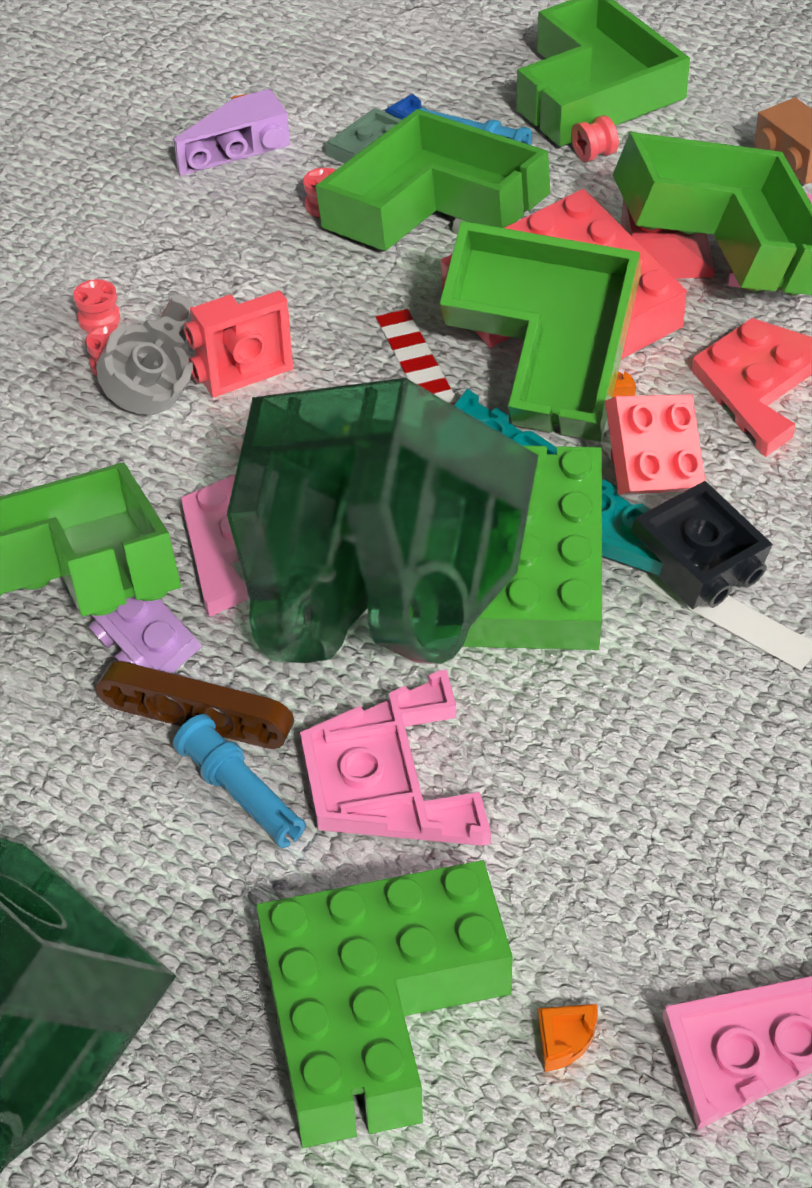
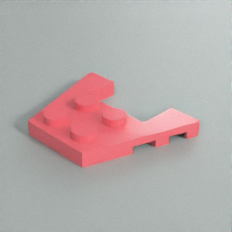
[692,318,812,457]

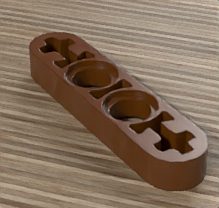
[96,661,294,749]

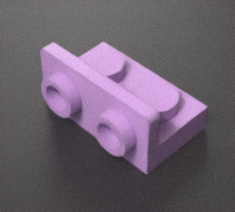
[88,597,203,674]

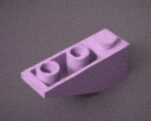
[173,89,290,176]

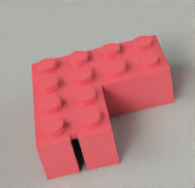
[441,188,687,359]

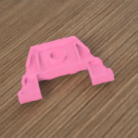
[181,462,375,617]
[300,669,491,846]

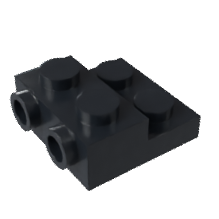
[631,481,773,610]

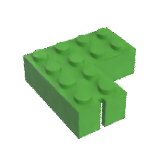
[516,0,690,147]
[316,109,550,251]
[613,132,812,296]
[440,221,641,442]
[394,445,602,650]
[0,462,182,617]
[256,860,513,1148]

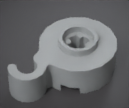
[96,294,194,415]

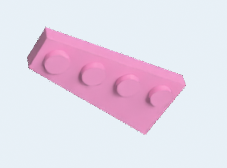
[662,976,812,1130]

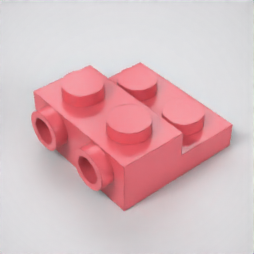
[183,290,293,398]

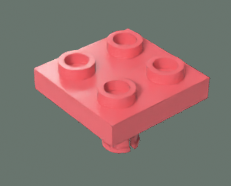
[605,395,705,495]

